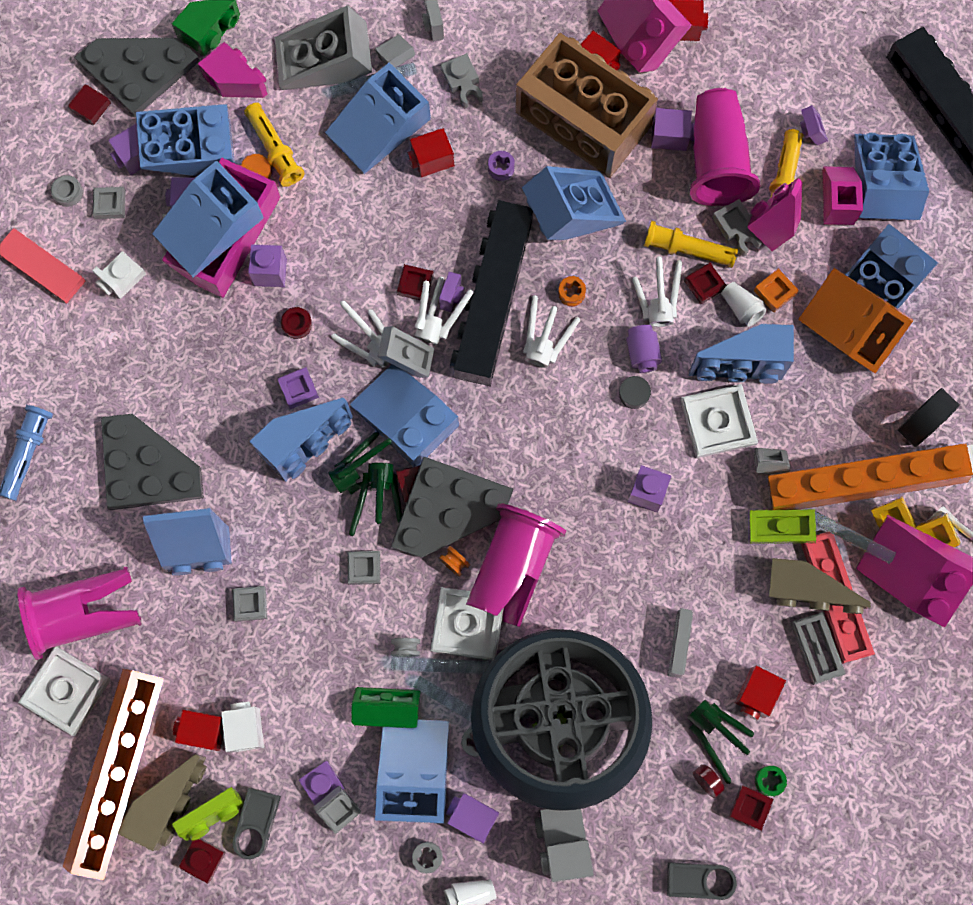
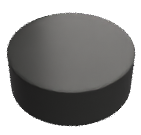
[619,376,651,409]

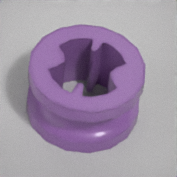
[488,151,514,181]

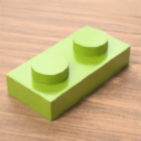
[750,509,816,544]
[172,787,244,841]

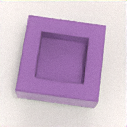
[800,105,828,145]
[439,271,465,313]
[278,367,319,410]
[299,761,346,805]

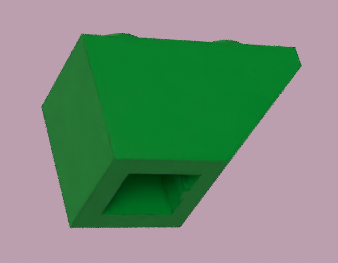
[171,0,241,57]

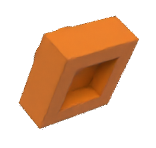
[754,268,799,313]

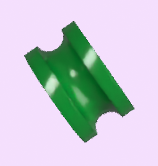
[755,766,787,796]

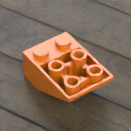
[798,268,913,374]

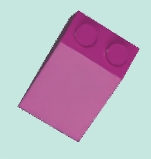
[597,0,692,73]
[856,515,973,627]

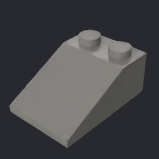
[275,5,372,90]

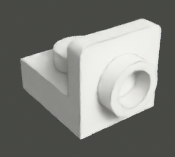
[92,251,146,299]

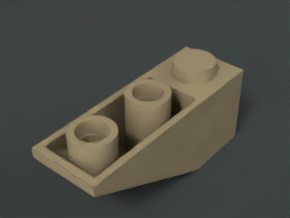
[769,558,871,614]
[118,754,207,851]

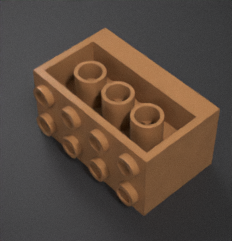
[515,32,658,178]

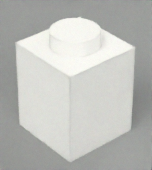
[221,702,264,753]

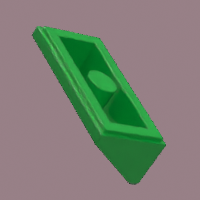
[351,687,420,728]

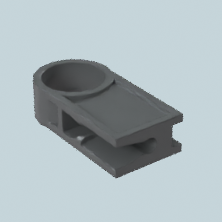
[232,788,281,860]
[667,863,737,900]

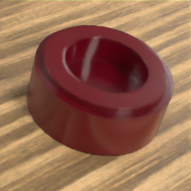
[281,307,312,339]
[692,764,724,798]

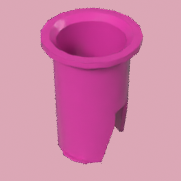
[689,88,760,206]
[466,503,566,627]
[17,567,142,660]

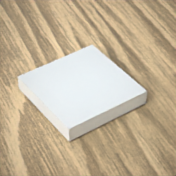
[680,384,758,459]
[430,587,504,661]
[18,646,111,736]

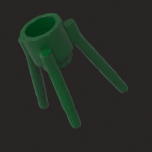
[328,432,394,495]
[349,463,402,536]
[687,699,754,784]

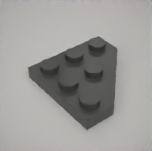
[75,38,200,118]
[101,414,204,510]
[391,456,513,558]

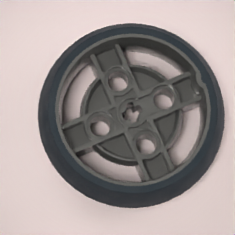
[471,629,652,811]

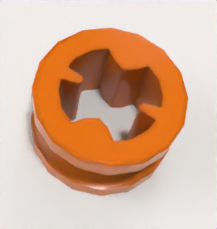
[558,276,586,307]
[439,546,470,577]

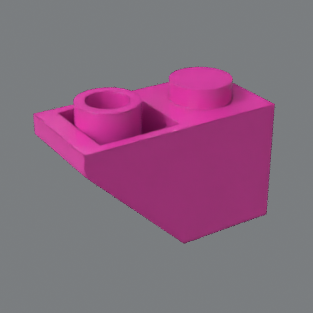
[198,42,268,98]
[822,166,863,225]
[747,178,802,251]

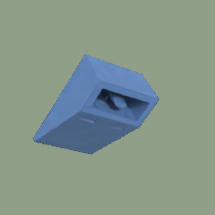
[325,62,431,174]
[136,104,235,176]
[854,133,929,220]
[152,160,264,277]
[845,224,938,309]
[689,324,794,384]
[250,398,353,482]
[375,720,449,823]

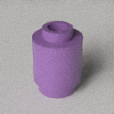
[626,325,662,373]

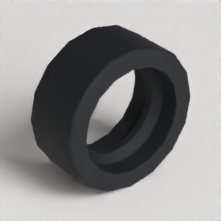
[898,388,960,447]

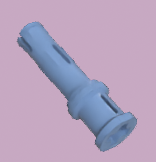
[0,404,53,501]

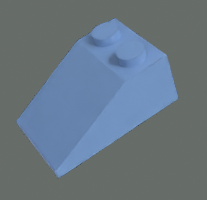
[522,166,626,240]
[350,364,459,467]
[143,508,232,576]

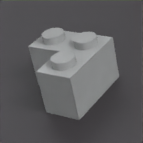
[534,809,594,882]

